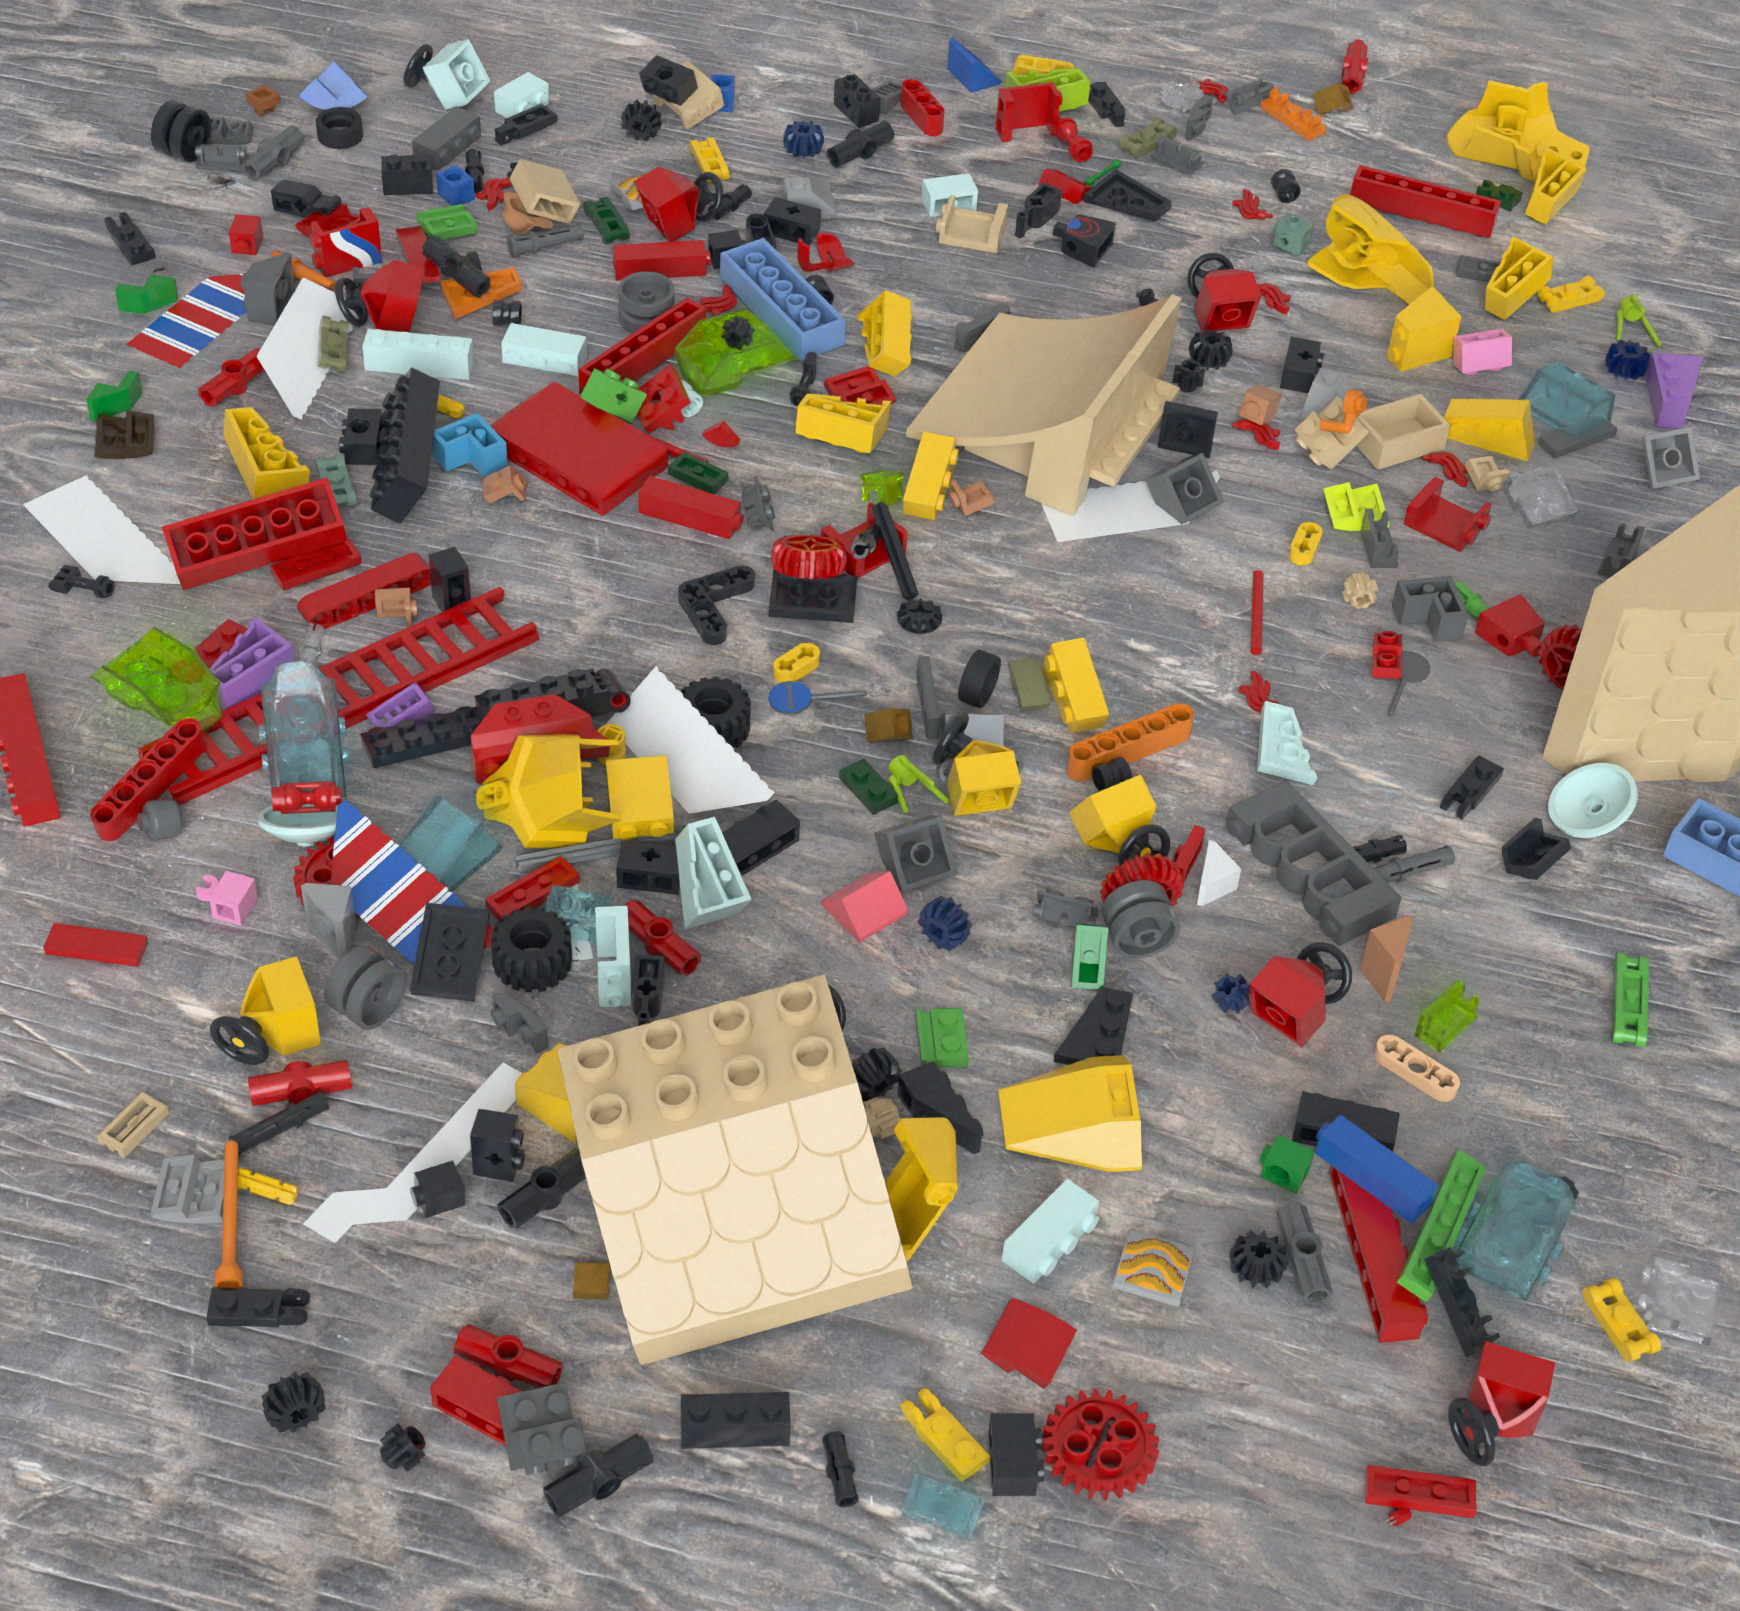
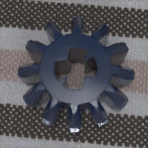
[783,120,824,158]
[918,896,973,951]

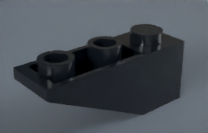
[897,1061,984,1154]

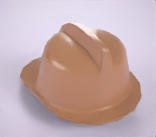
[502,192,553,234]

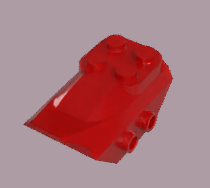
[471,694,610,785]

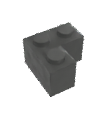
[1392,576,1469,641]

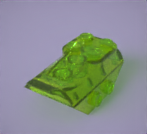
[675,308,798,396]
[90,626,222,731]

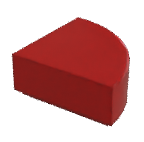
[702,420,740,447]

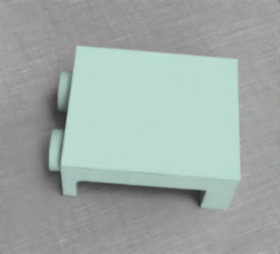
[595,906,631,1008]

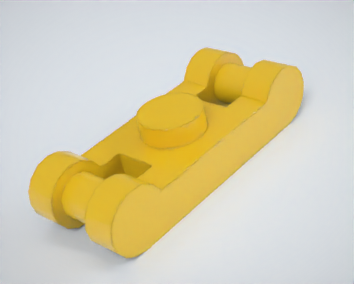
[1012,55,1075,75]
[689,137,729,183]
[1537,275,1605,313]
[1582,1277,1661,1362]

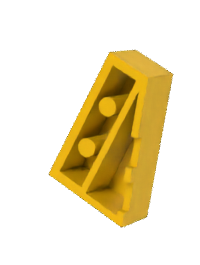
[1525,147,1587,225]
[1485,236,1553,320]
[857,290,912,377]
[795,394,891,454]
[1444,399,1535,462]
[903,431,959,520]

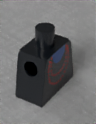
[1053,214,1116,268]

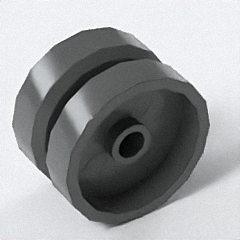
[618,272,674,333]
[1101,880,1180,959]
[324,946,407,1030]

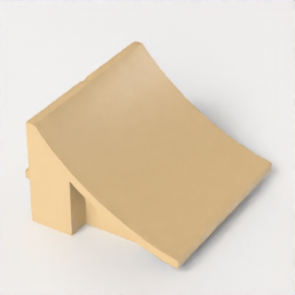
[906,294,1182,516]

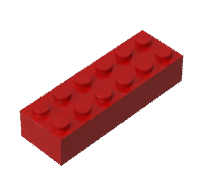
[162,477,348,590]

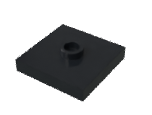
[1158,401,1218,458]

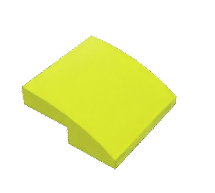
[1323,482,1389,531]

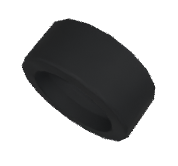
[316,107,363,149]
[958,649,1001,708]

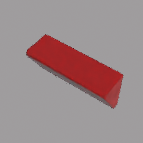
[1039,168,1093,204]

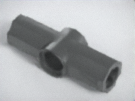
[242,125,304,181]
[1277,1202,1333,1305]

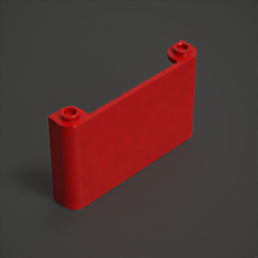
[490,381,668,516]

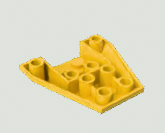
[998,1055,1142,1172]

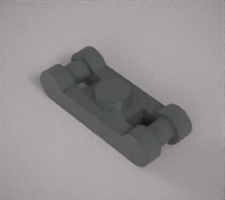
[954,303,1010,352]

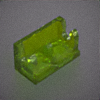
[860,470,903,506]
[1414,979,1479,1053]

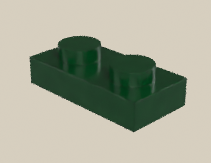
[668,452,729,494]
[839,758,898,815]

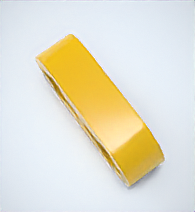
[1289,522,1323,566]
[773,643,820,683]

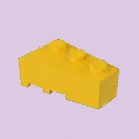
[1041,638,1109,733]

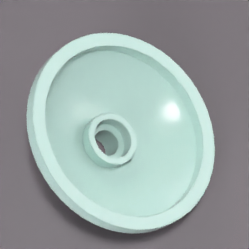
[1548,763,1638,838]
[258,804,338,847]

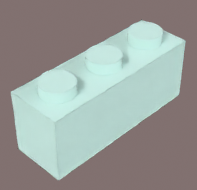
[501,323,587,376]
[1002,1179,1099,1284]

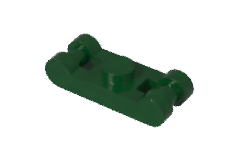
[583,196,630,244]

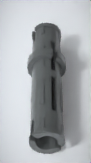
[1372,845,1455,882]

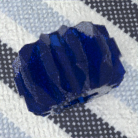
[1605,339,1651,380]

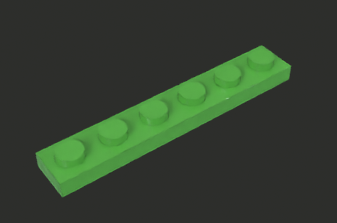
[1397,1149,1487,1302]

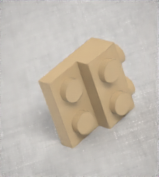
[1294,396,1369,470]

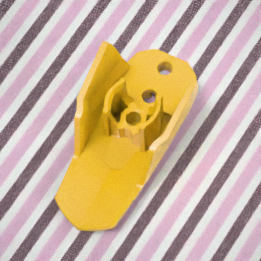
[1307,194,1434,305]

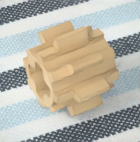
[1342,572,1379,609]
[863,1097,900,1140]

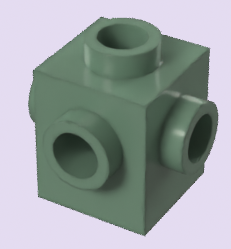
[1273,213,1314,256]

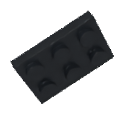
[769,570,857,623]
[410,903,490,1002]

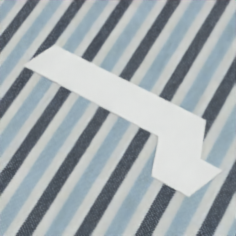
[303,1063,522,1243]

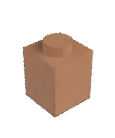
[1239,384,1282,425]

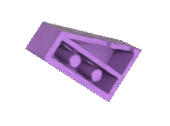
[1645,353,1704,428]
[204,617,296,710]

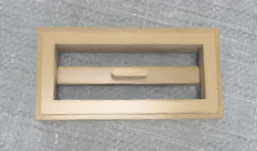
[97,1091,169,1158]

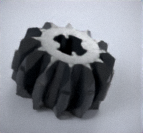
[621,99,662,142]
[1188,329,1233,370]
[852,1048,902,1102]
[1229,1229,1288,1289]
[262,1372,326,1433]

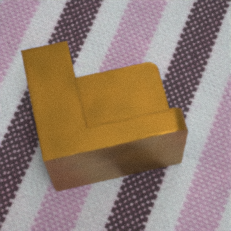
[1313,83,1353,115]
[865,708,913,743]

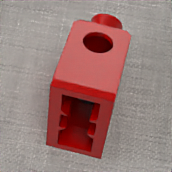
[1475,594,1545,657]

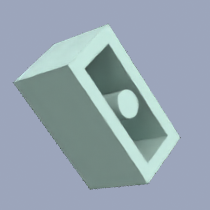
[494,72,549,118]
[921,173,978,217]

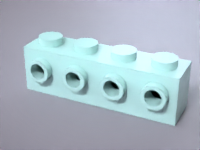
[362,329,474,380]

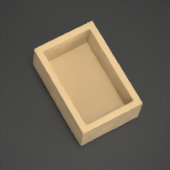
[1356,394,1450,470]

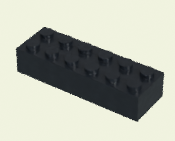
[370,367,440,524]

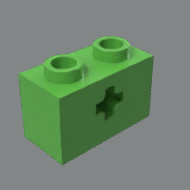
[580,368,647,423]

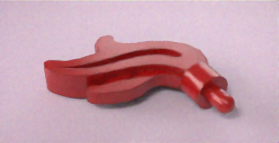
[1188,79,1229,103]
[476,177,512,210]
[1232,189,1273,220]
[1257,283,1291,314]
[698,284,737,318]
[1232,419,1280,450]
[1422,452,1469,487]
[1238,671,1285,712]

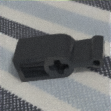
[271,179,342,216]
[1015,182,1062,238]
[632,955,665,1026]

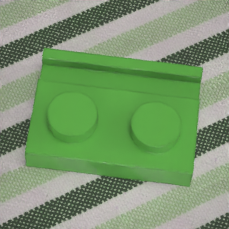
[416,204,478,240]
[915,1008,969,1067]

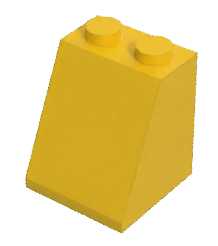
[1387,287,1462,372]
[606,755,674,840]
[515,1043,578,1144]

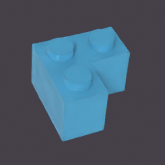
[432,413,507,477]

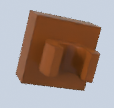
[246,84,281,117]

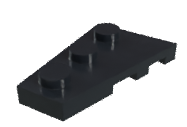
[1084,169,1171,221]
[1053,987,1133,1065]

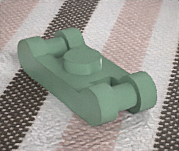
[315,454,357,507]

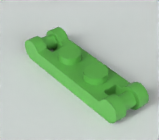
[1611,952,1649,1048]

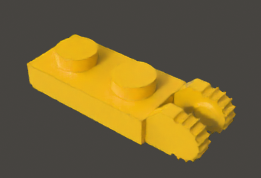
[900,1388,990,1482]

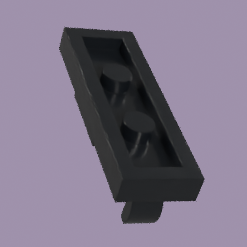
[1424,1247,1500,1357]

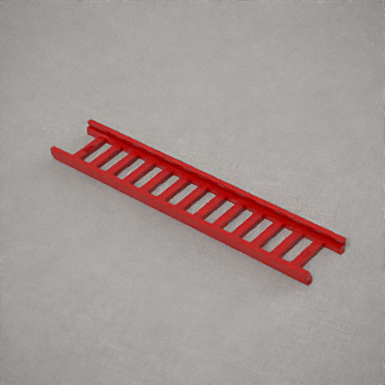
[138,587,539,804]

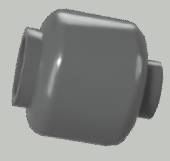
[137,798,186,840]

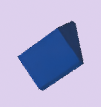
[947,37,1002,93]

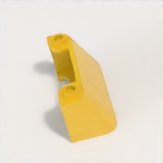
[885,1118,958,1263]

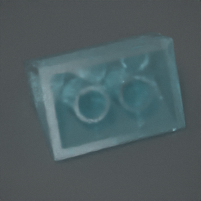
[1518,360,1616,439]

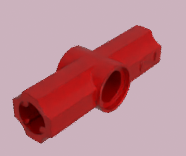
[1342,39,1368,94]
[198,348,264,408]
[624,900,701,976]
[248,1060,352,1106]
[454,1324,563,1388]

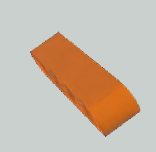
[1067,703,1194,782]

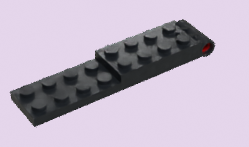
[360,668,631,768]

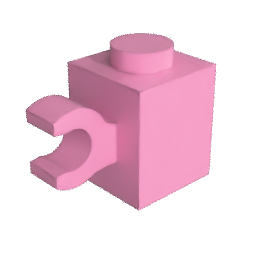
[195,871,258,926]

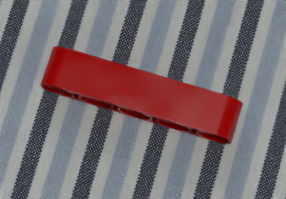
[297,553,431,631]
[90,718,207,841]

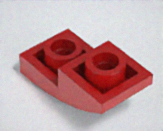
[1372,631,1403,679]

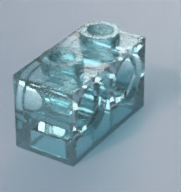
[544,885,614,944]
[902,1473,985,1540]

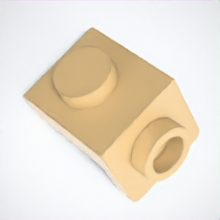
[1465,456,1510,491]

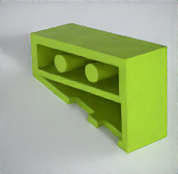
[1005,68,1091,112]

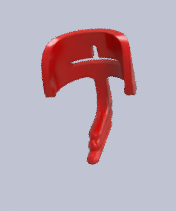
[797,232,855,272]

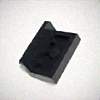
[1502,818,1571,880]

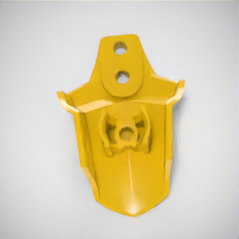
[1447,81,1590,181]
[476,734,622,848]

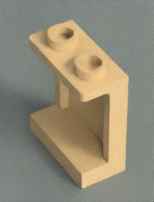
[652,60,724,129]
[936,195,1008,253]

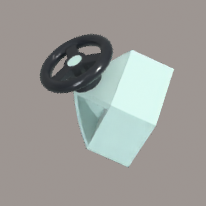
[403,39,491,110]

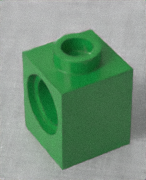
[1259,1135,1315,1194]

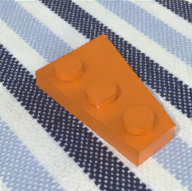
[440,267,522,320]

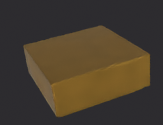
[573,1263,610,1299]

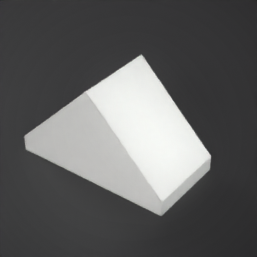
[1197,840,1241,906]

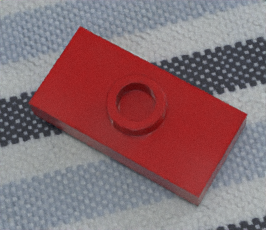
[1173,825,1205,885]

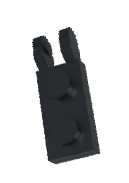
[104,212,155,266]
[1440,755,1504,819]
[206,1288,311,1327]

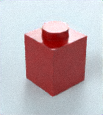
[229,214,263,255]

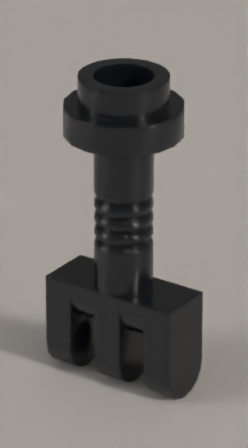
[789,352,817,406]
[48,565,114,598]

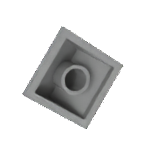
[301,883,357,961]

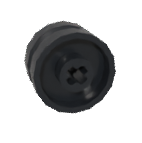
[151,100,211,163]

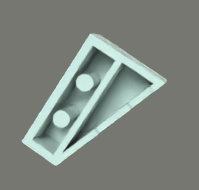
[675,817,752,930]

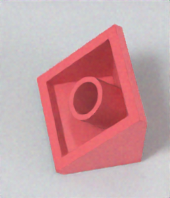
[821,871,908,943]

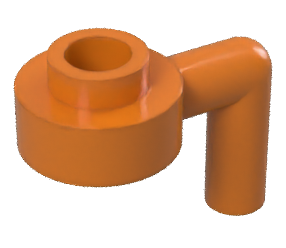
[1320,389,1367,434]

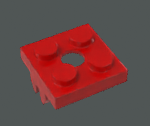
[637,364,691,434]

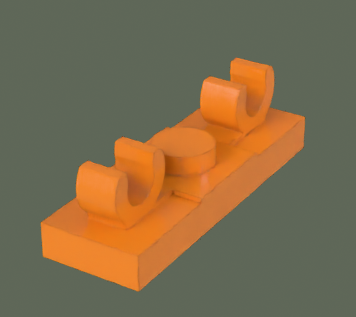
[1260,87,1327,141]

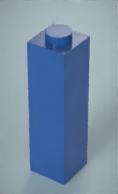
[1315,1115,1438,1224]

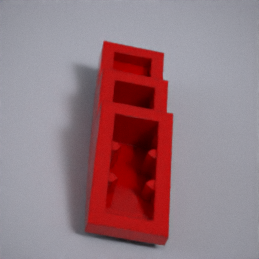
[395,226,441,284]

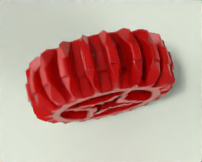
[771,533,847,580]
[1537,624,1582,690]
[1100,853,1184,906]

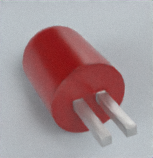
[1385,1508,1412,1526]

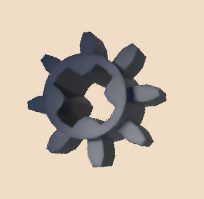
[1211,973,1251,1014]

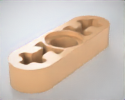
[1374,1035,1460,1102]

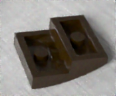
[94,410,154,459]

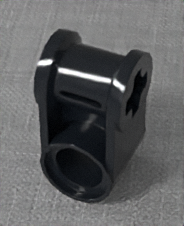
[746,214,777,251]

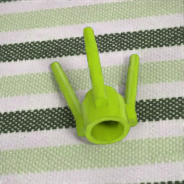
[1616,294,1661,347]
[888,755,949,814]

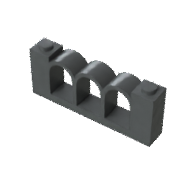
[1226,780,1402,946]

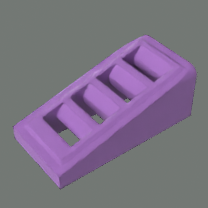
[366,682,435,728]

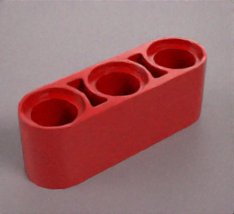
[900,79,945,136]

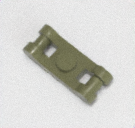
[1118,117,1177,158]
[317,316,349,373]

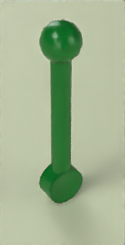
[1084,159,1121,186]

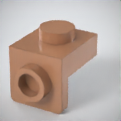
[483,465,527,504]
[949,480,994,516]
[375,588,417,627]

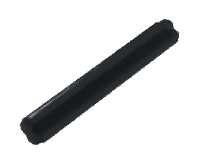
[872,502,918,601]

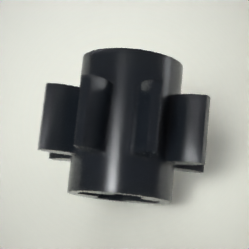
[721,316,755,350]
[1172,359,1205,392]
[380,1423,426,1472]

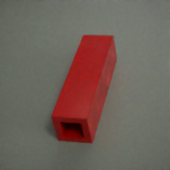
[613,240,711,281]
[638,476,744,540]

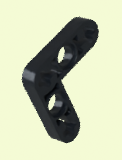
[678,566,755,645]

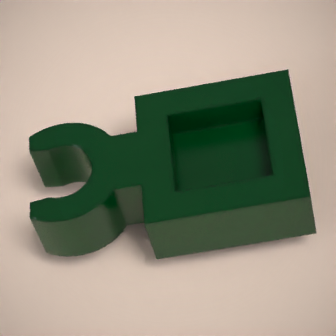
[1476,180,1523,212]

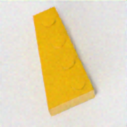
[223,407,310,500]

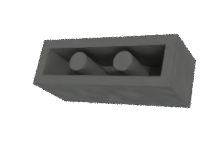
[412,106,481,171]

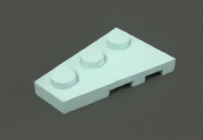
[1257,701,1317,786]

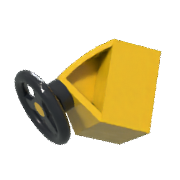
[932,713,1021,816]
[1069,775,1170,866]
[210,956,321,1065]

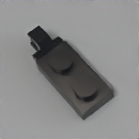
[1088,82,1125,128]
[494,104,557,145]

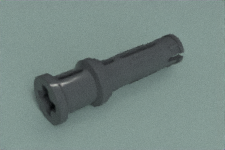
[507,224,584,257]

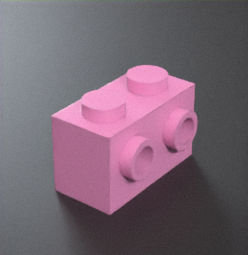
[1454,328,1512,375]

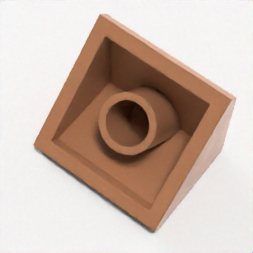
[1360,915,1414,1003]

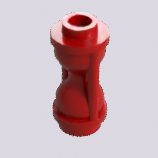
[1053,117,1093,162]
[272,781,342,814]

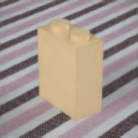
[510,159,580,224]

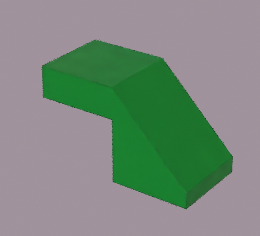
[115,275,178,314]
[86,370,143,421]

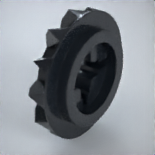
[897,598,943,634]

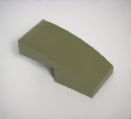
[1008,658,1050,712]

